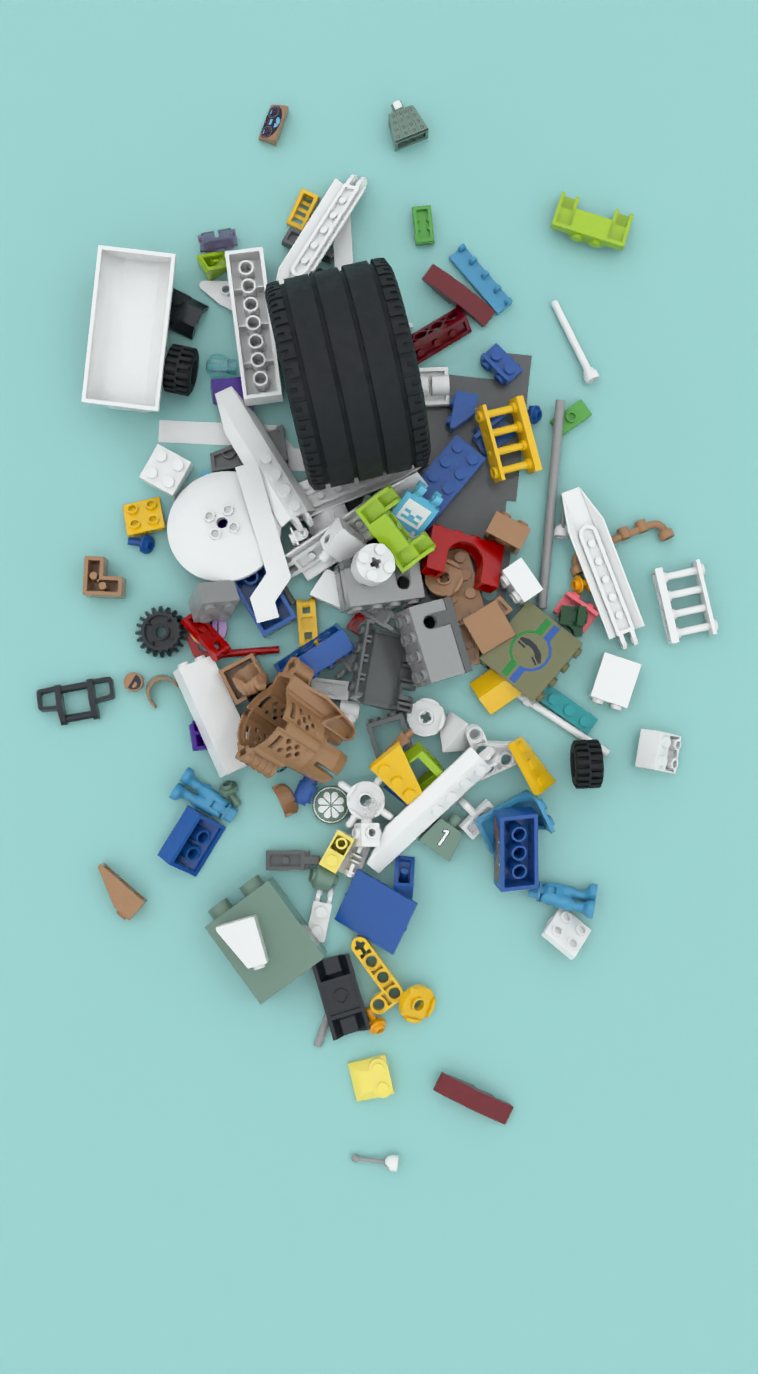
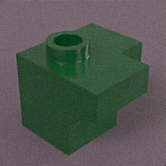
[558,605,588,638]

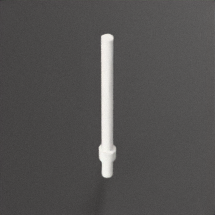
[517,694,610,756]

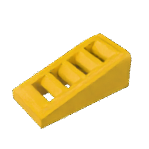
[286,188,320,231]

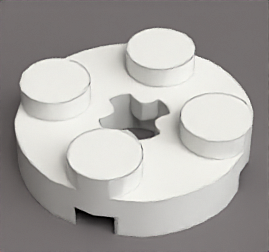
[407,698,446,737]

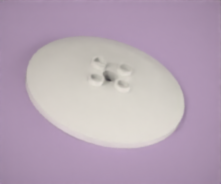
[167,471,282,582]

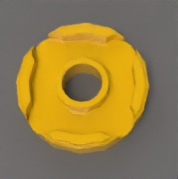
[398,984,436,1023]

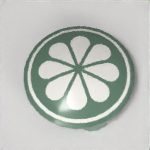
[312,786,349,824]

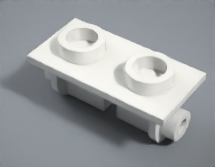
[288,528,310,549]

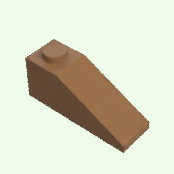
[98,863,148,920]

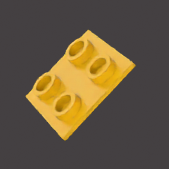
[122,497,166,538]

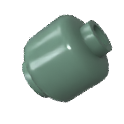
[308,864,339,891]

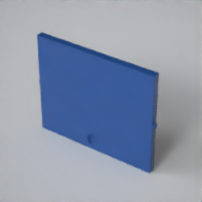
[335,869,418,955]

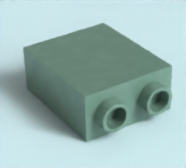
[205,875,327,1005]

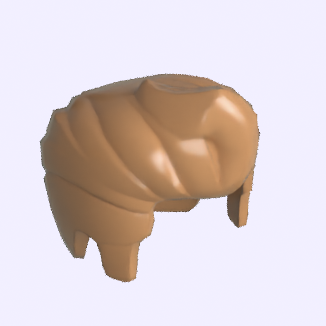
[232,661,269,696]

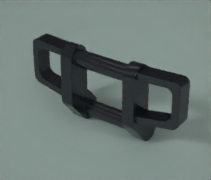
[36,677,115,726]

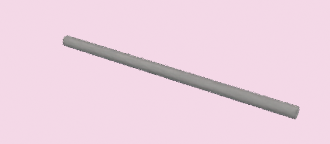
[537,399,565,609]

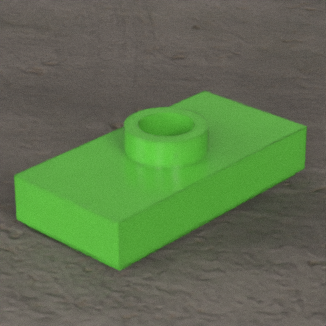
[412,205,434,246]
[550,399,592,436]

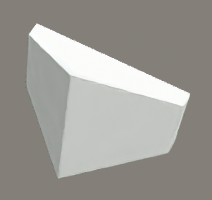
[440,712,479,753]

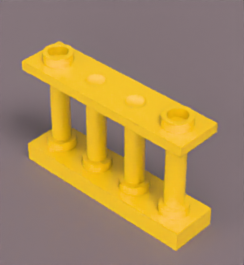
[475,395,543,483]

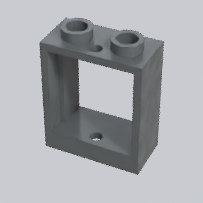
[366,711,413,759]

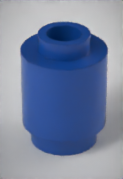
[293,776,318,806]

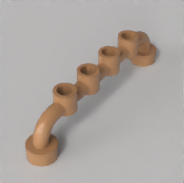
[570,519,675,577]

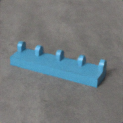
[449,243,513,316]

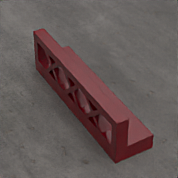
[412,308,472,364]

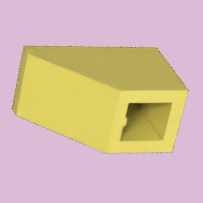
[319,830,355,874]

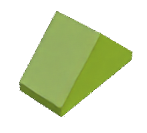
[196,251,227,281]

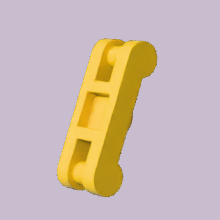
[296,598,319,647]

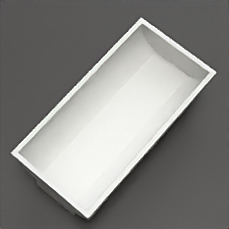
[81,245,177,413]

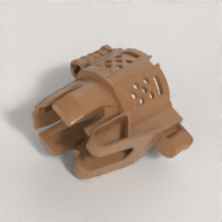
[235,657,356,783]

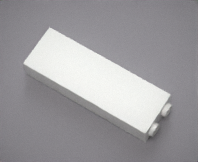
[173,655,247,778]

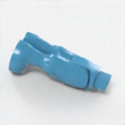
[169,767,238,823]
[528,882,598,919]

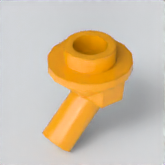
[571,575,591,594]
[365,1006,387,1035]

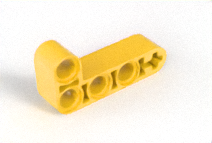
[351,935,403,1014]

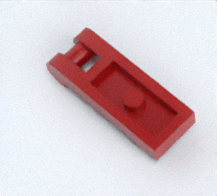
[181,614,231,662]

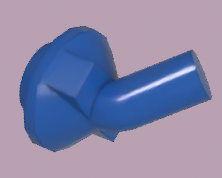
[527,405,542,424]
[127,535,155,554]

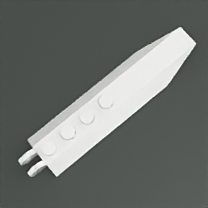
[276,174,367,284]
[215,386,315,532]
[291,462,429,525]
[285,471,428,581]
[561,487,645,650]
[367,746,501,874]

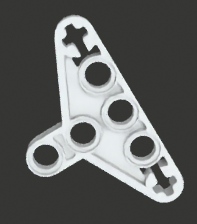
[465,724,532,781]

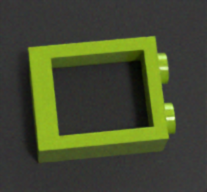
[404,742,444,792]

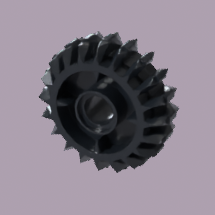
[135,606,188,658]

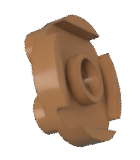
[425,559,463,598]

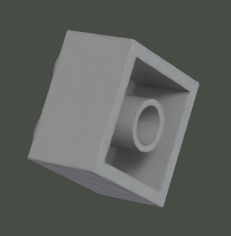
[188,580,240,623]

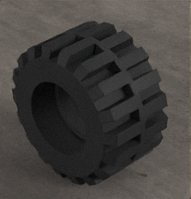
[163,344,199,396]
[570,739,604,789]

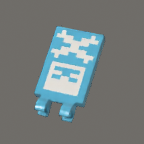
[390,481,443,539]

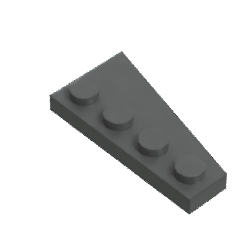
[210,425,288,473]

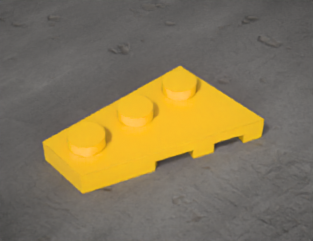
[369,741,422,805]

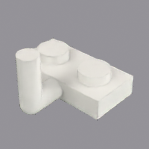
[457,797,495,840]

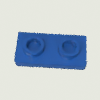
[480,343,523,387]
[472,415,516,458]

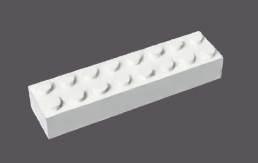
[225,247,283,406]

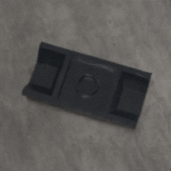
[169,288,209,340]
[312,953,371,1041]

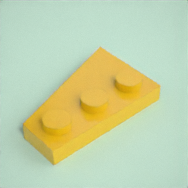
[507,736,556,796]

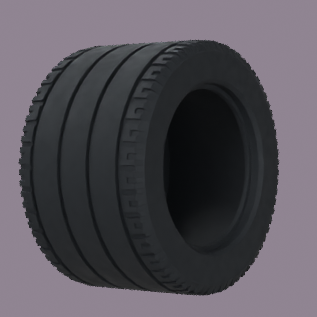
[264,258,431,490]

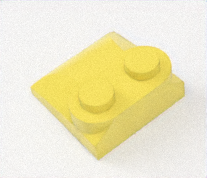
[348,1054,394,1102]

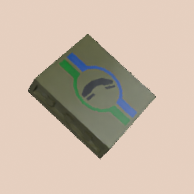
[479,600,583,705]

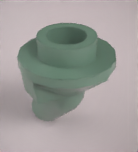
[219,780,241,808]

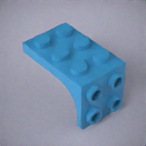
[474,789,555,854]

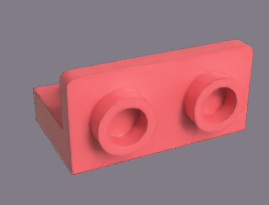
[552,591,599,634]

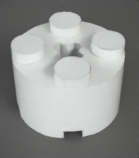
[351,543,395,587]

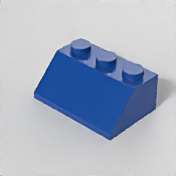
[158,805,226,877]

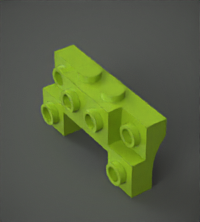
[550,192,634,251]
[355,484,436,573]

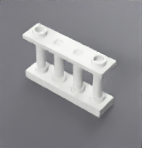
[651,559,718,645]

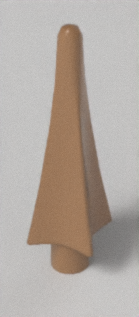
[380,729,415,756]

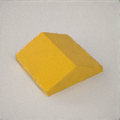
[470,669,522,715]

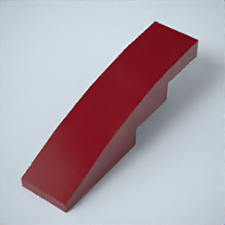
[422,264,496,327]
[433,1072,514,1125]

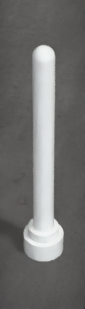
[551,300,600,384]

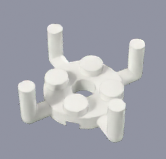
[338,776,394,829]

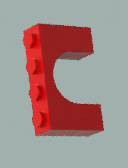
[420,525,504,594]

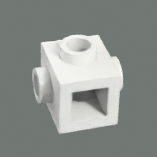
[352,819,382,847]

